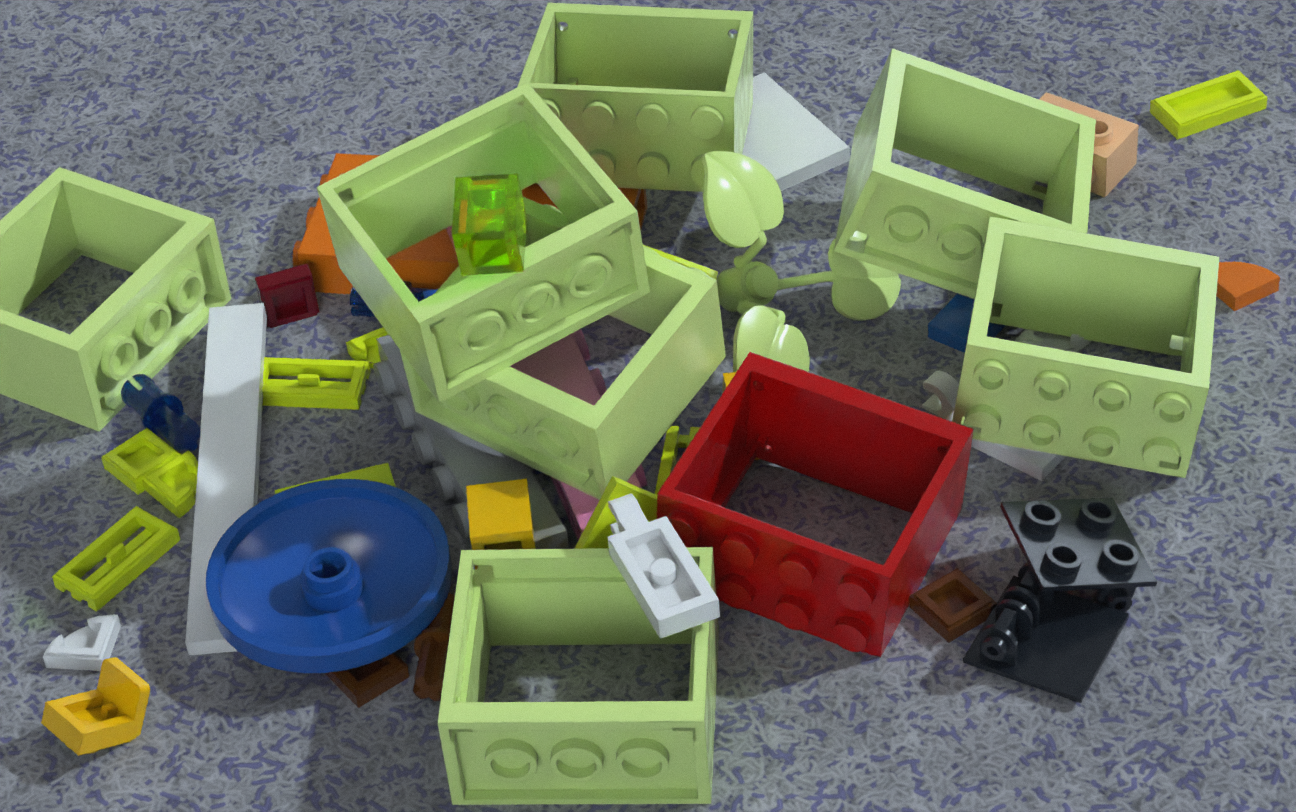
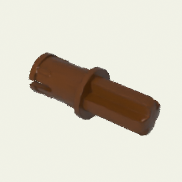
[413,593,455,702]

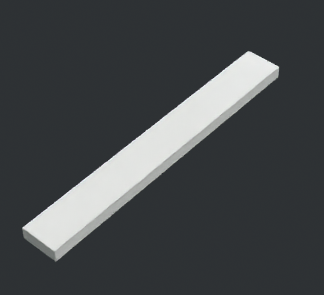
[185,303,267,655]

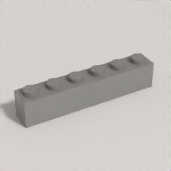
[373,335,569,549]

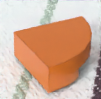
[1216,261,1280,311]

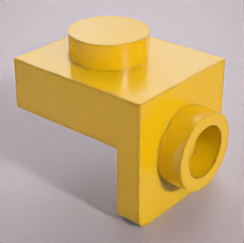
[41,657,150,756]

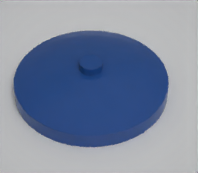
[206,479,452,673]

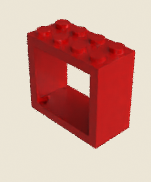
[656,352,974,657]

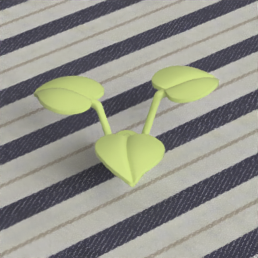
[701,151,901,372]

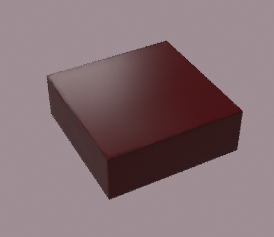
[255,264,319,328]

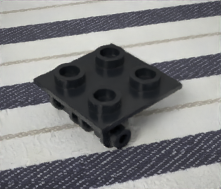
[1000,498,1157,612]
[963,562,1129,703]

